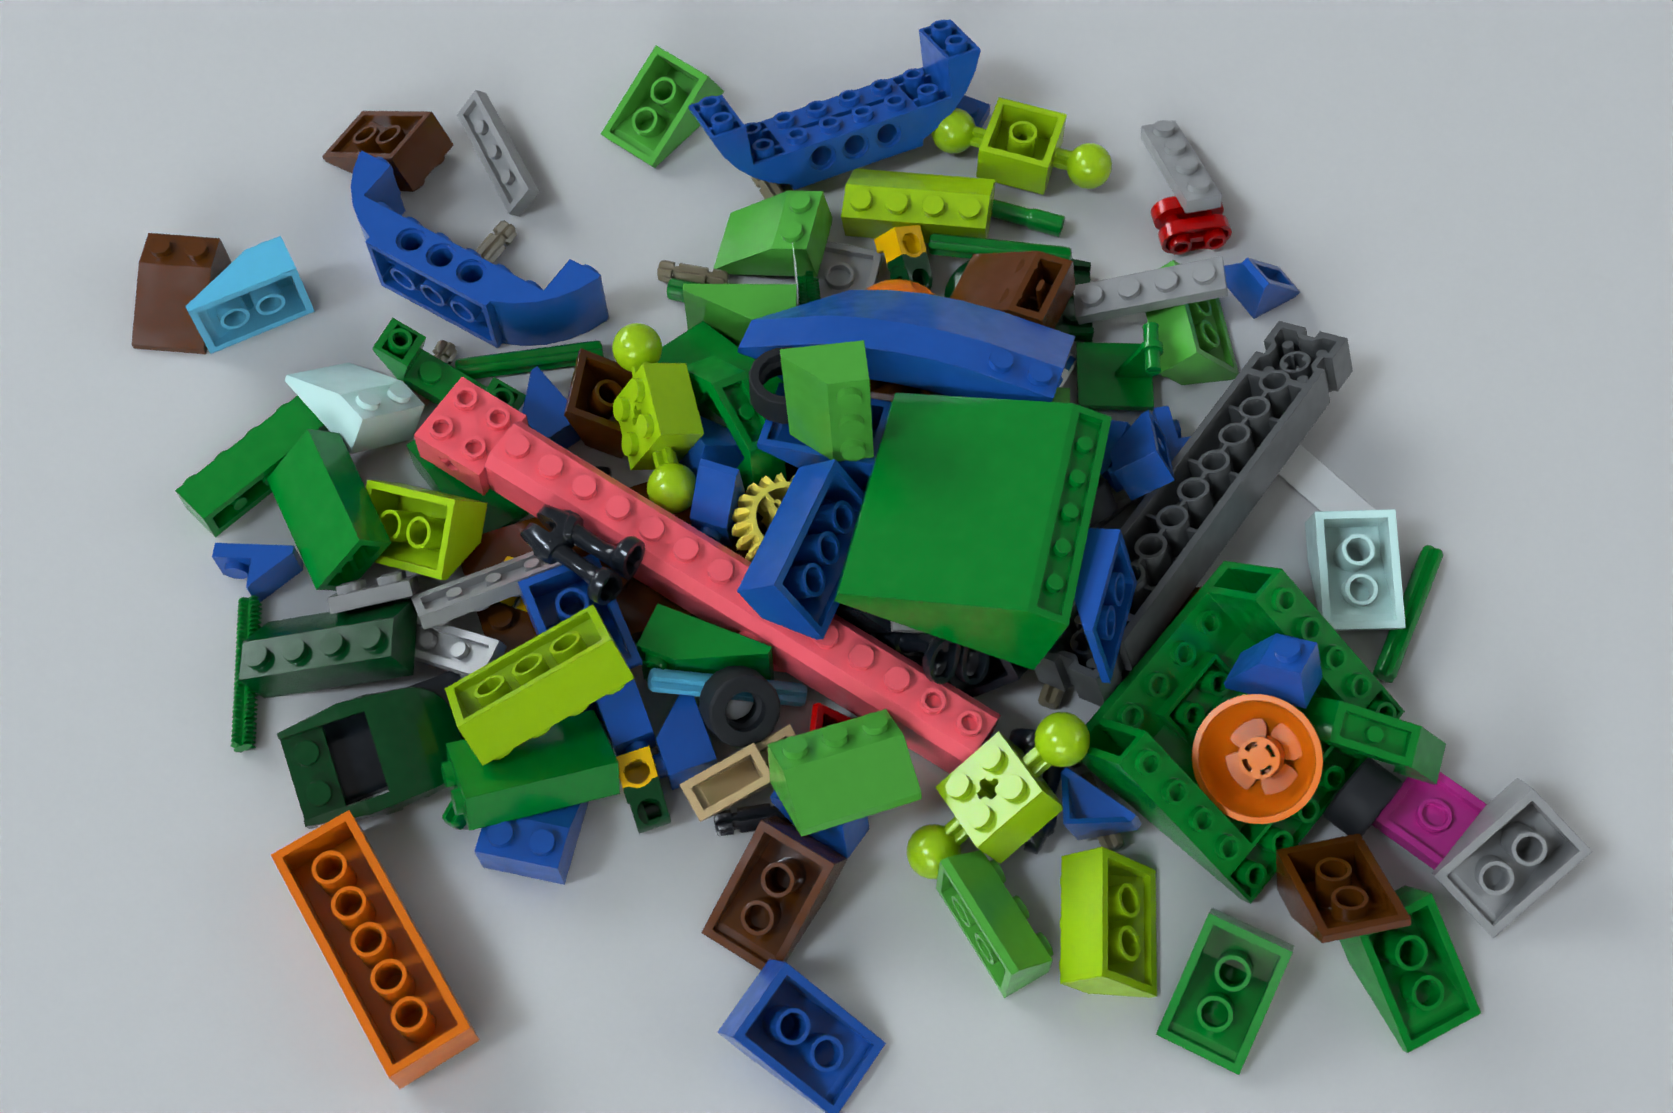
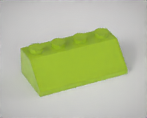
[841,169,996,243]
[445,604,634,765]

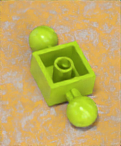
[931,97,1112,195]
[612,323,704,514]
[906,712,1090,879]

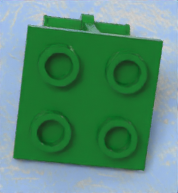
[1076,322,1163,411]

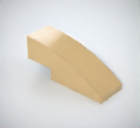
[679,724,796,822]

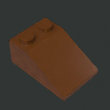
[322,111,454,192]
[131,233,232,354]
[701,815,848,970]
[1276,833,1411,943]

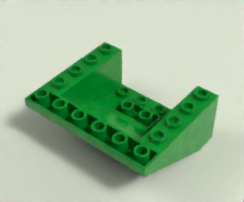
[834,393,1112,670]
[1081,561,1405,904]

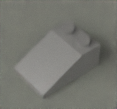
[1432,778,1593,938]

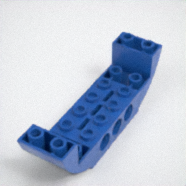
[688,19,981,190]
[351,151,609,348]

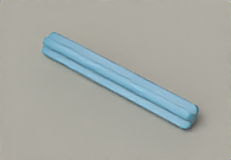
[648,668,807,707]

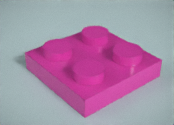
[1372,772,1487,870]

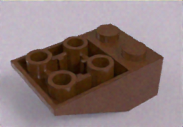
[950,251,1076,329]

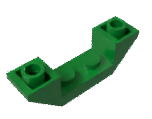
[372,317,526,411]
[687,355,787,491]
[1293,696,1446,785]

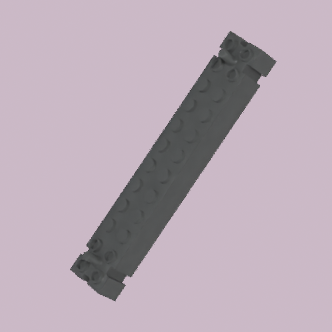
[1034,321,1353,707]

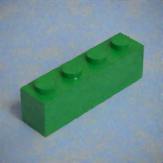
[175,395,330,538]

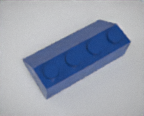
[737,459,864,640]

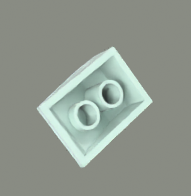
[285,362,425,454]
[1305,509,1406,631]

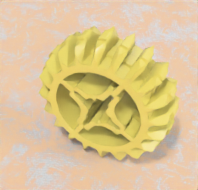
[732,472,795,562]

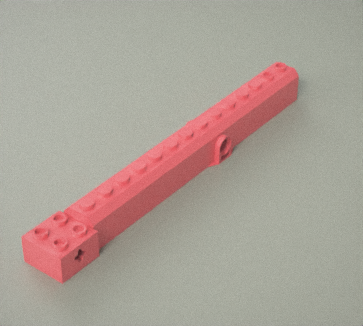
[414,377,1001,774]

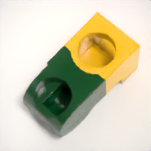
[874,225,933,290]
[616,746,671,834]

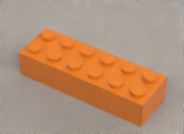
[271,810,480,1089]

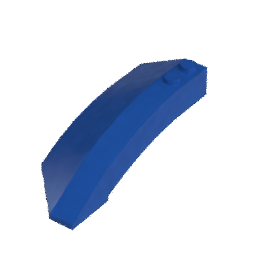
[737,290,1075,402]

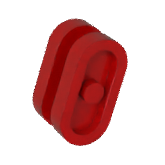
[1150,196,1232,255]

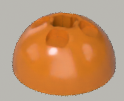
[1192,694,1323,824]

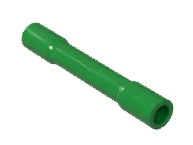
[991,199,1065,237]

